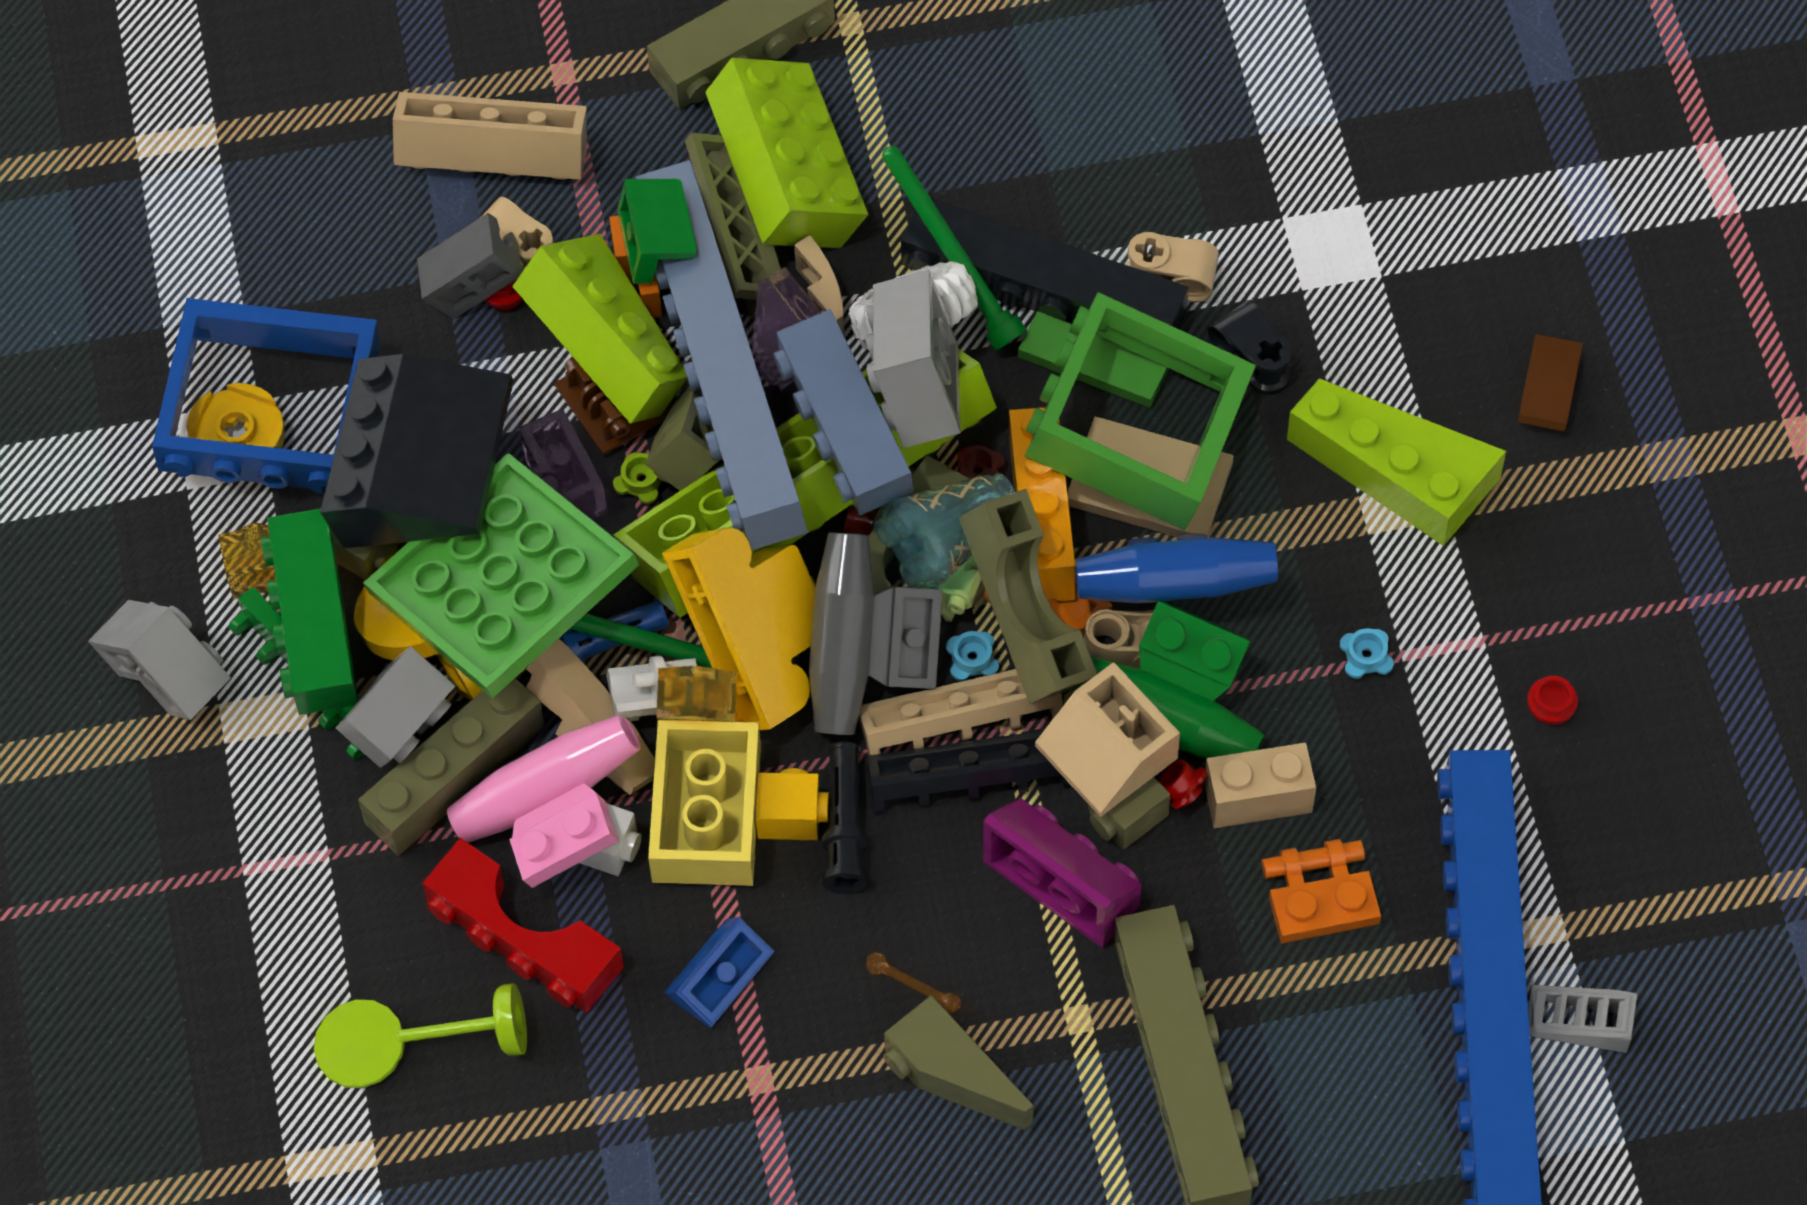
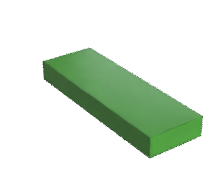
[1018,311,1169,408]

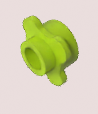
[613,452,662,504]

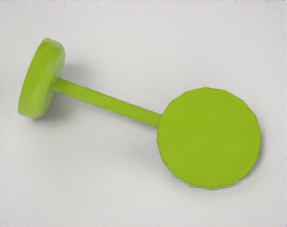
[314,983,527,1088]

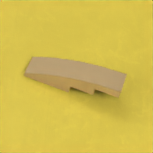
[526,639,655,795]

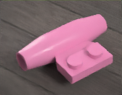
[447,714,640,888]

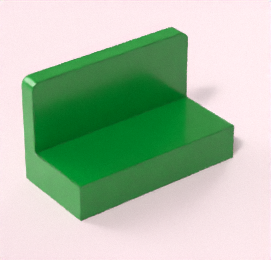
[617,178,697,284]

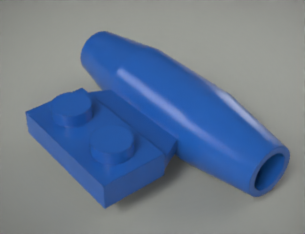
[1075,533,1278,604]

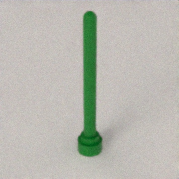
[882,146,1028,351]
[570,613,718,682]

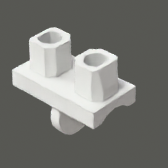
[606,656,705,721]

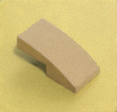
[794,235,845,337]

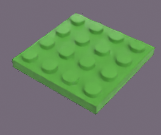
[363,453,639,699]

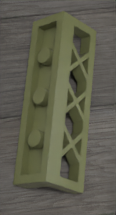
[685,133,788,320]

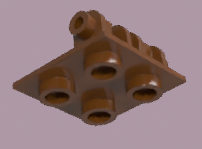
[554,357,678,456]

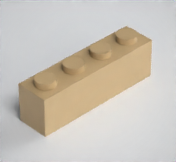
[393,92,587,180]

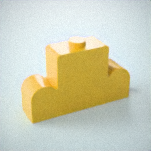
[662,528,816,730]

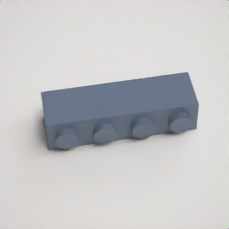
[773,309,914,516]

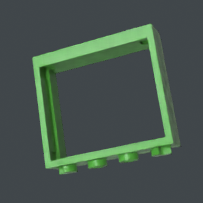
[1025,292,1256,530]

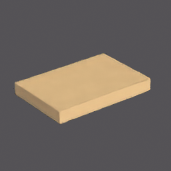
[1067,416,1234,538]

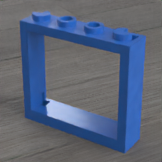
[152,298,381,494]

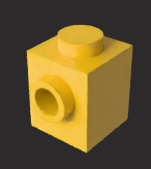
[756,768,829,840]

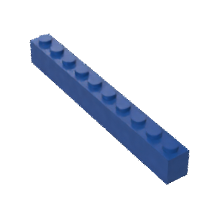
[1437,750,1542,1205]

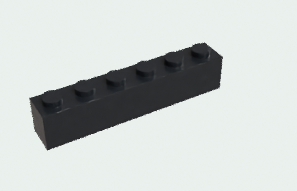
[901,198,1189,329]

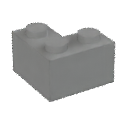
[88,600,231,720]
[336,646,455,768]

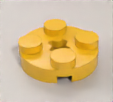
[186,383,285,448]

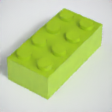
[705,58,868,248]

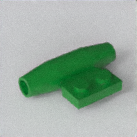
[1072,600,1265,760]

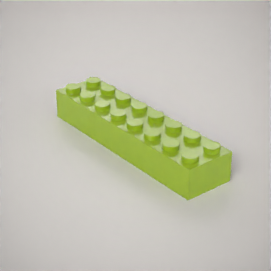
[613,349,997,618]

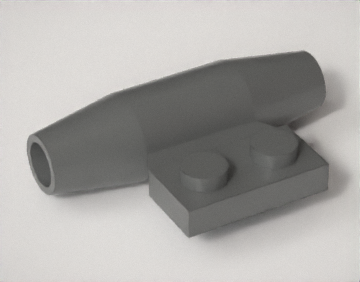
[809,532,943,735]

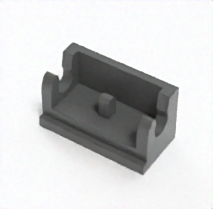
[417,213,524,319]

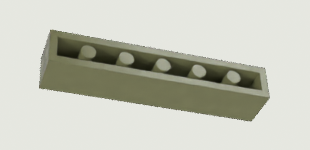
[1113,905,1259,1205]

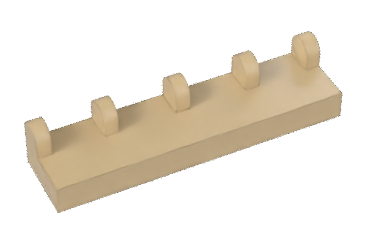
[859,669,1063,755]

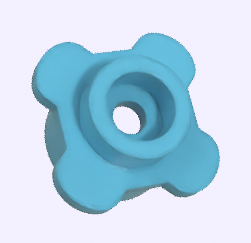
[1340,628,1394,679]
[946,631,999,681]

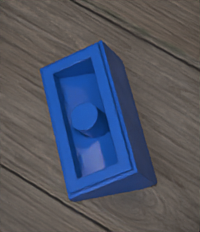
[664,917,775,1027]

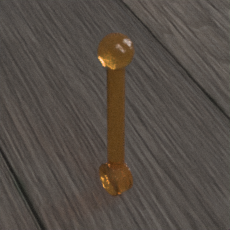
[866,952,961,1013]

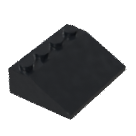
[320,354,514,548]

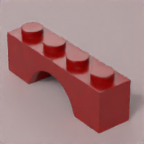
[422,838,624,1014]

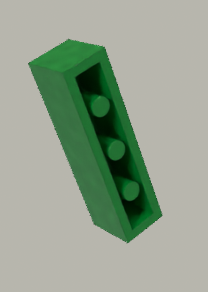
[261,508,358,715]

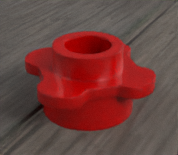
[1158,760,1207,809]

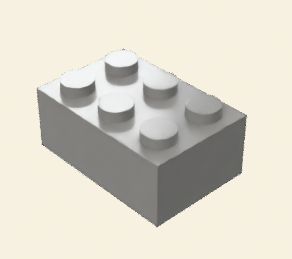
[867,270,961,448]

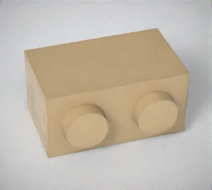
[1204,743,1316,828]

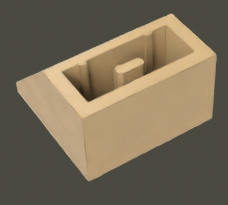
[1035,662,1180,817]

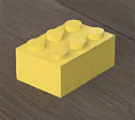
[648,720,761,886]

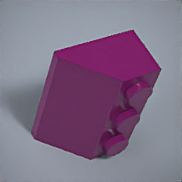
[983,798,1142,948]

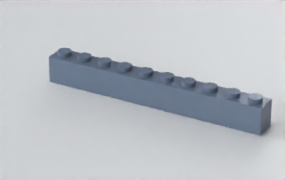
[636,160,808,550]

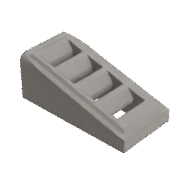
[1528,985,1637,1053]

